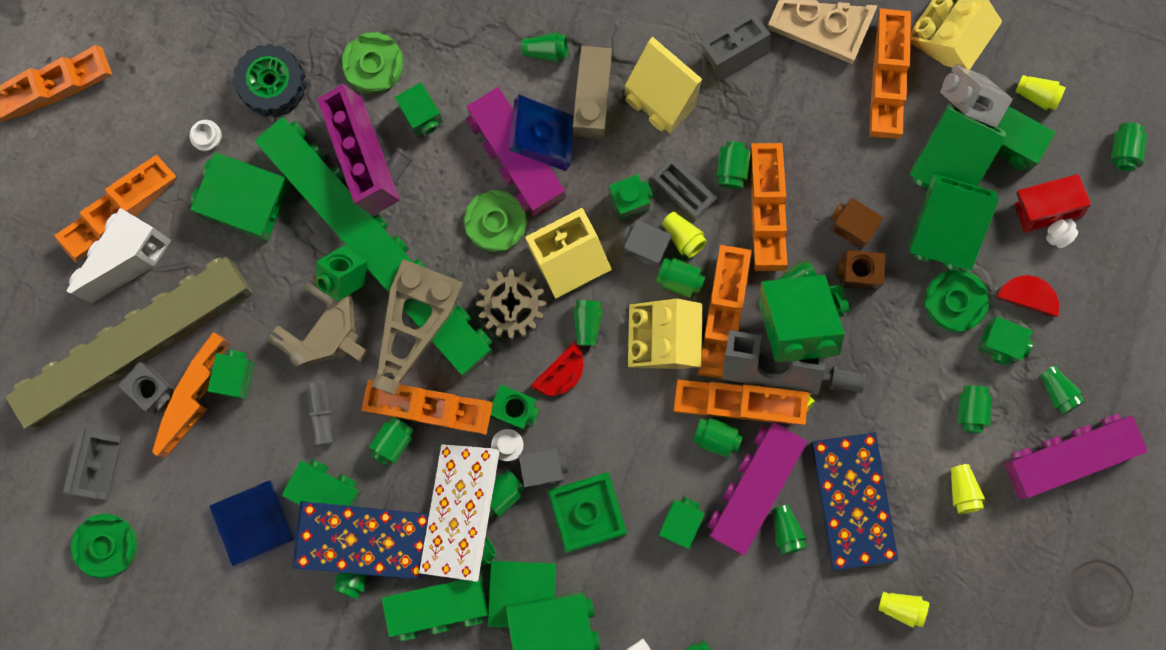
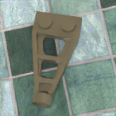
[371,259,464,396]

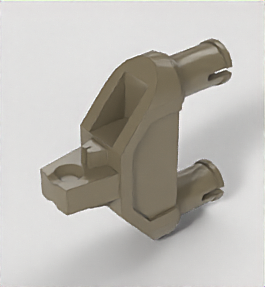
[267,274,369,367]

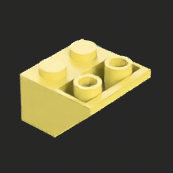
[910,0,1002,70]
[525,208,612,299]
[628,299,702,369]

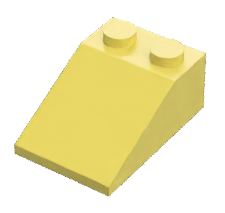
[624,37,702,134]

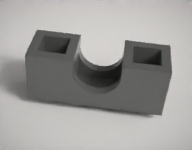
[721,330,826,395]

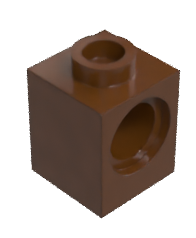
[830,197,884,250]
[835,250,886,290]

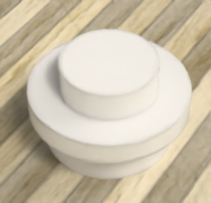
[189,120,222,151]
[1046,219,1078,248]
[491,429,524,462]

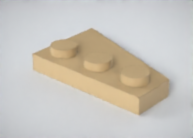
[767,0,878,64]

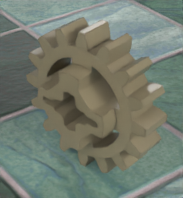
[477,269,546,340]

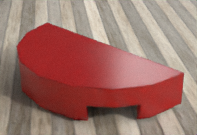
[995,275,1060,318]
[530,341,584,397]

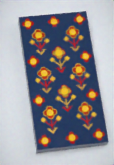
[811,432,898,570]
[292,501,429,579]

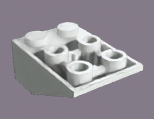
[66,208,171,304]

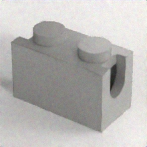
[940,64,1013,128]

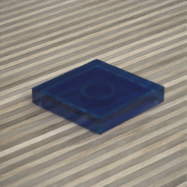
[509,94,574,171]
[209,480,295,566]

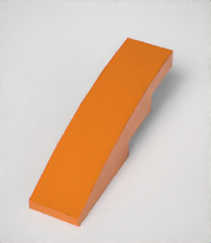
[869,9,911,139]
[0,45,113,123]
[751,143,787,271]
[54,154,177,263]
[697,245,751,381]
[152,332,231,458]
[673,379,809,425]
[361,380,493,435]

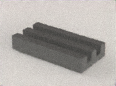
[650,155,717,222]

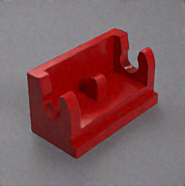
[1014,174,1091,233]

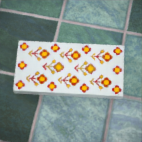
[419,444,500,582]

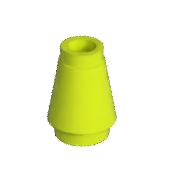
[1015,75,1066,111]
[661,212,707,258]
[950,464,985,514]
[878,592,929,628]

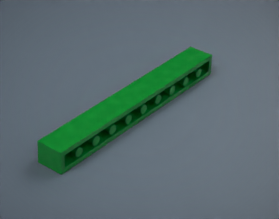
[254,117,493,378]

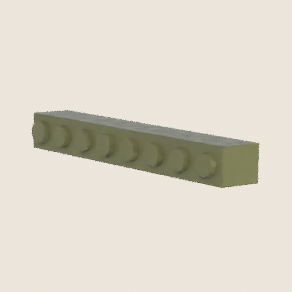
[5,257,253,431]

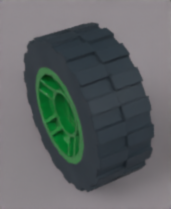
[233,44,307,117]

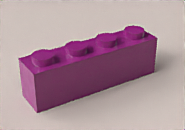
[317,84,400,215]
[466,87,566,217]
[1004,413,1148,499]
[706,422,808,556]

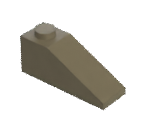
[573,46,612,139]

